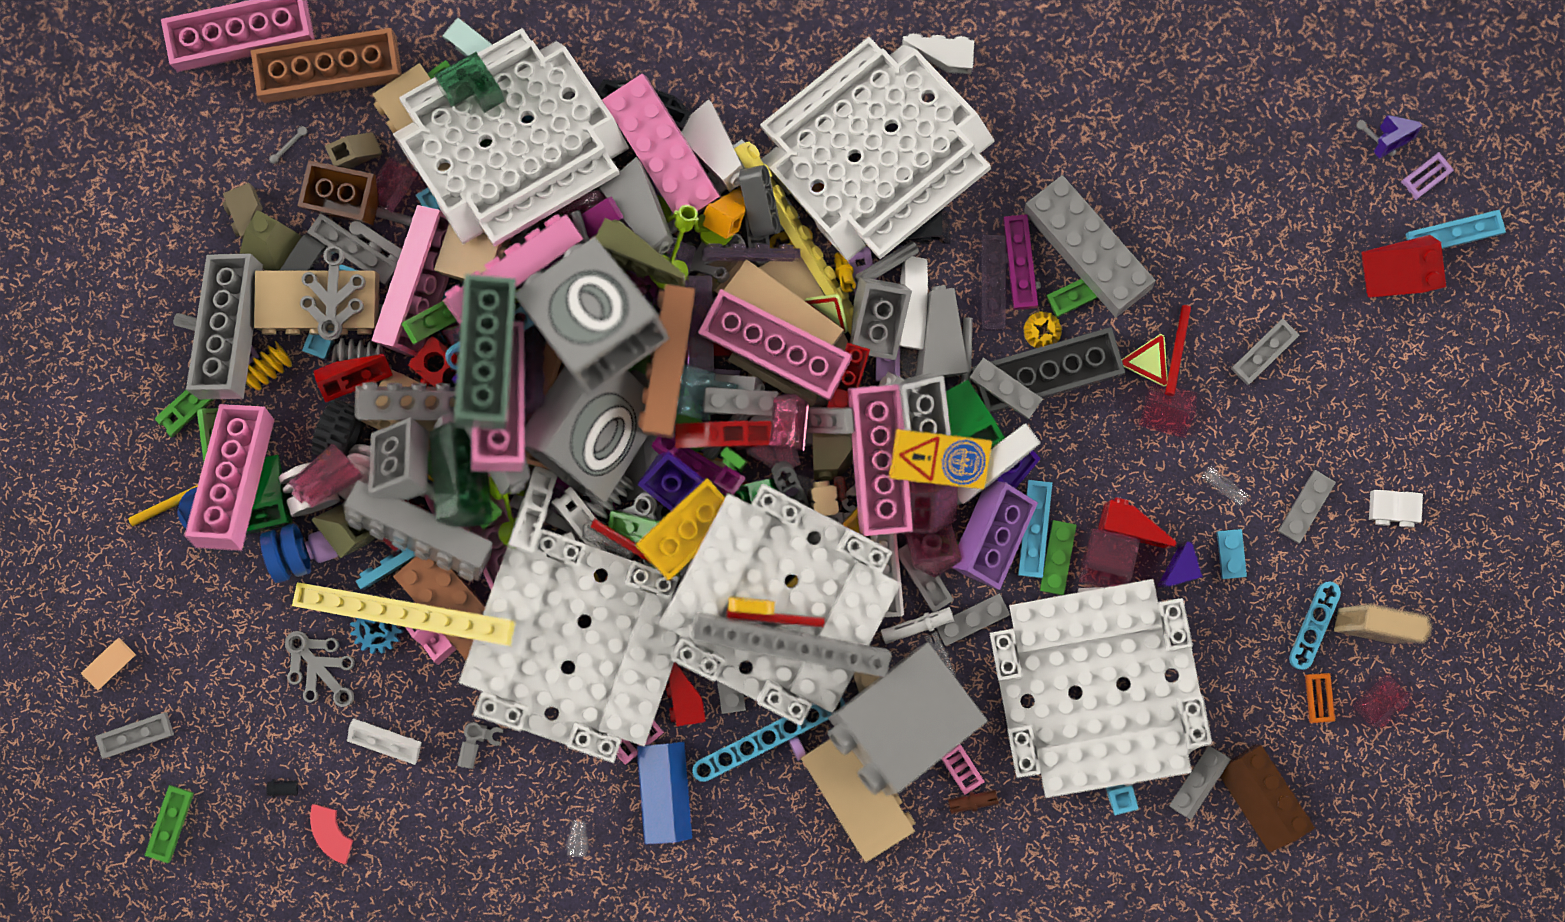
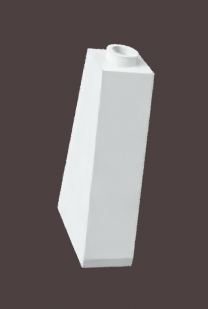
[681,100,744,192]

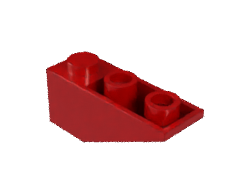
[827,342,870,408]
[666,661,706,726]

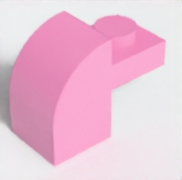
[405,627,456,665]

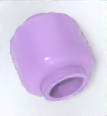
[305,531,338,563]

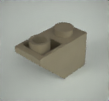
[325,132,383,169]
[222,183,263,238]

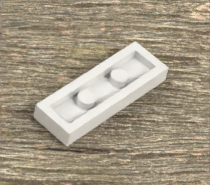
[347,719,422,765]

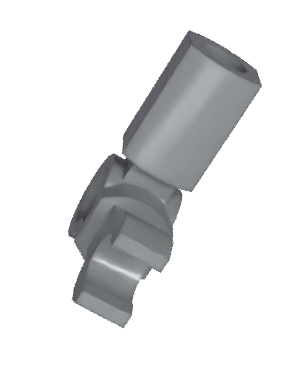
[457,722,504,769]

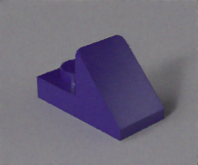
[1374,115,1423,159]

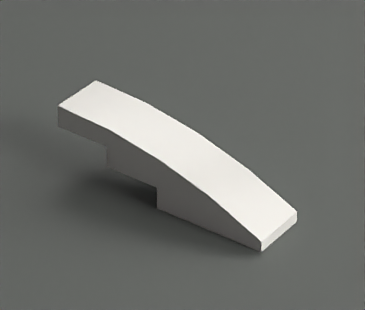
[899,256,928,350]
[949,424,1040,504]
[508,466,557,554]

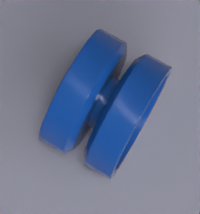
[260,523,311,583]

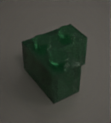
[434,52,505,113]

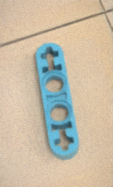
[1289,582,1341,670]

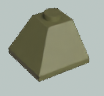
[240,210,302,271]
[813,433,854,481]

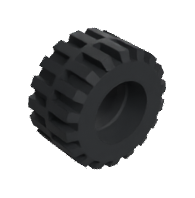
[312,399,365,465]

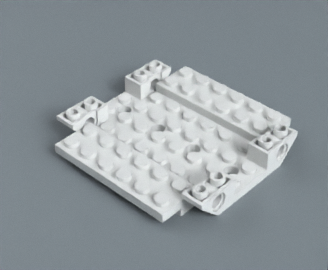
[393,28,629,247]
[760,37,994,261]
[659,484,901,725]
[459,529,682,763]
[990,579,1212,798]

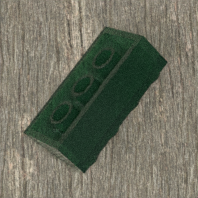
[429,421,492,527]

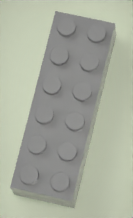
[1024,175,1156,318]
[186,254,263,399]
[344,480,492,581]

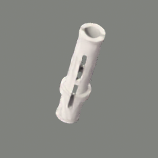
[881,607,954,644]

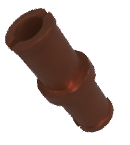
[948,789,999,814]

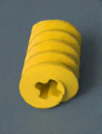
[246,341,292,391]

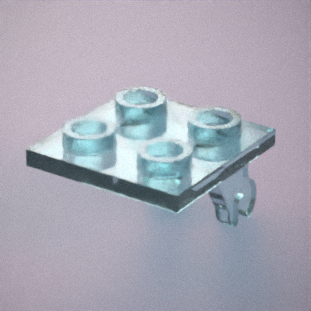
[678,365,739,421]

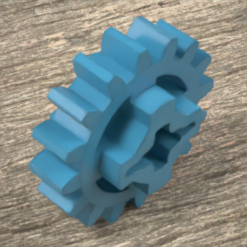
[350,618,404,654]

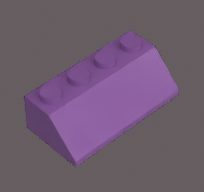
[949,481,1038,590]

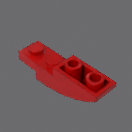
[675,421,773,448]

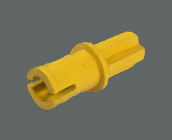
[834,252,856,292]

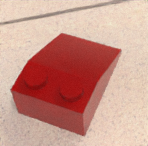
[1361,235,1446,297]
[1097,498,1176,549]

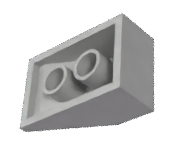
[850,277,912,360]

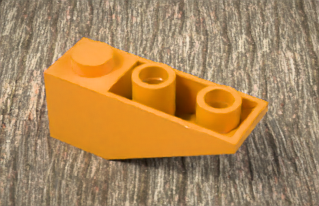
[703,186,746,239]

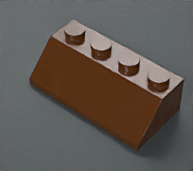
[1220,744,1315,853]

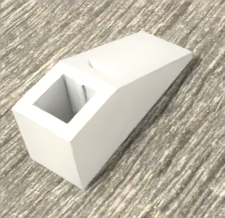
[902,34,974,74]

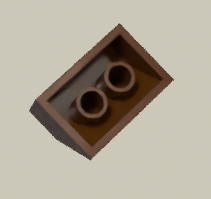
[297,160,379,225]

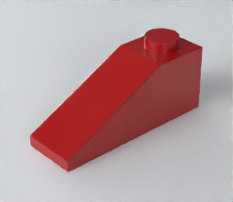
[313,354,393,403]

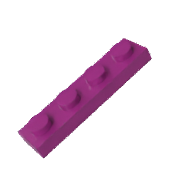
[1003,215,1038,310]

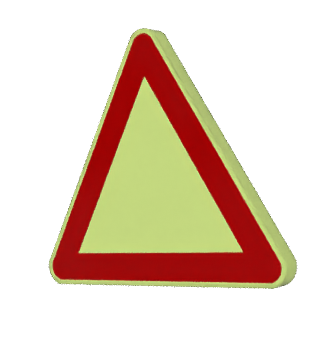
[804,294,848,333]
[1122,334,1168,387]

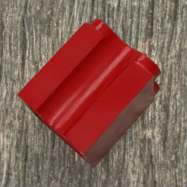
[408,336,459,387]

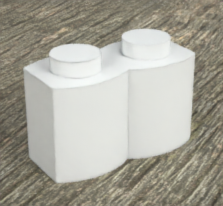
[1369,490,1423,528]

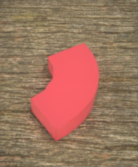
[310,804,353,864]

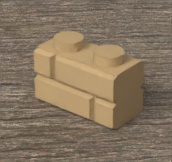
[808,481,839,516]

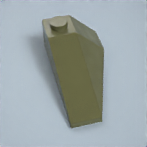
[595,218,685,287]

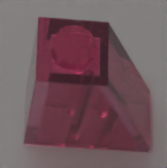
[289,443,365,508]

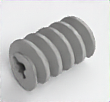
[332,338,385,363]
[583,474,635,519]

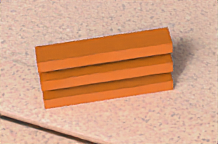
[1305,673,1335,723]

